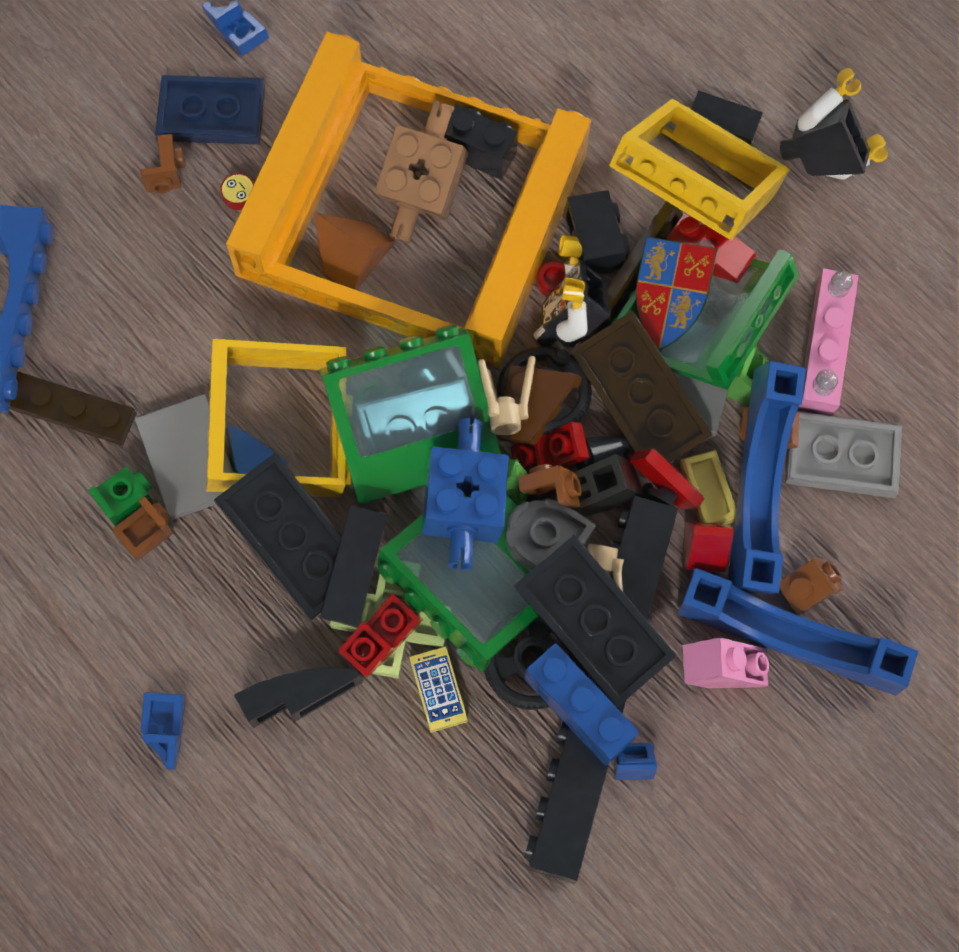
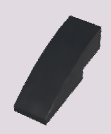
[234,668,362,728]

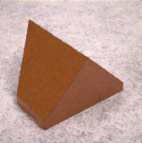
[314,212,395,290]

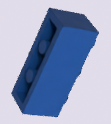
[524,643,639,766]

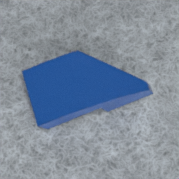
[201,2,269,56]
[225,424,288,474]
[141,692,186,770]

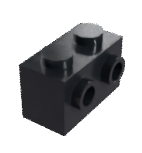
[444,104,518,180]
[564,190,629,273]

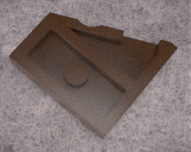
[496,365,582,445]

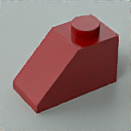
[667,212,756,283]
[682,522,734,575]

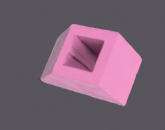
[682,637,769,688]

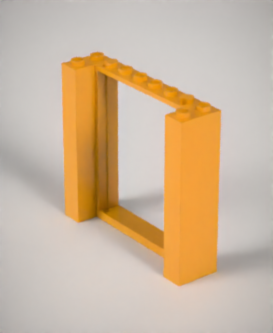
[226,31,591,369]

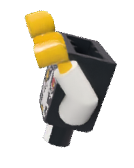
[780,68,888,180]
[534,235,610,348]

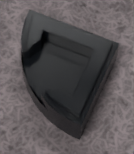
[641,483,678,507]

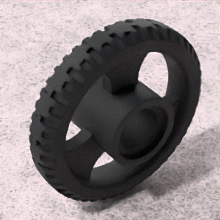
[497,346,592,435]
[484,611,582,710]

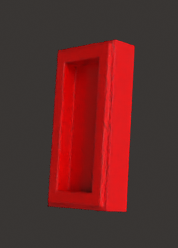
[629,449,705,510]

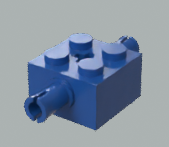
[421,418,509,571]

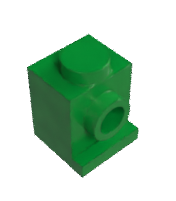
[88,466,153,527]

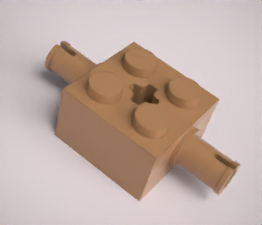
[374,101,469,244]

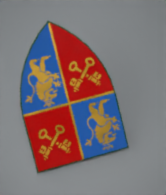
[636,237,718,350]

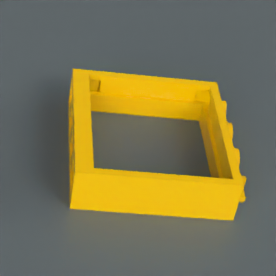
[609,98,790,240]
[206,339,352,497]

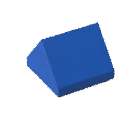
[614,743,657,780]

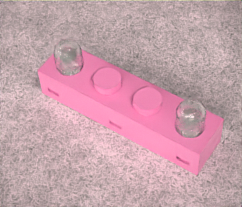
[798,268,859,416]

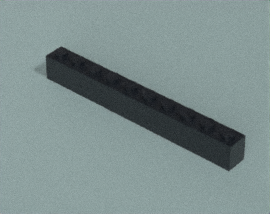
[524,496,678,884]

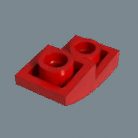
[510,421,589,474]
[338,593,424,677]

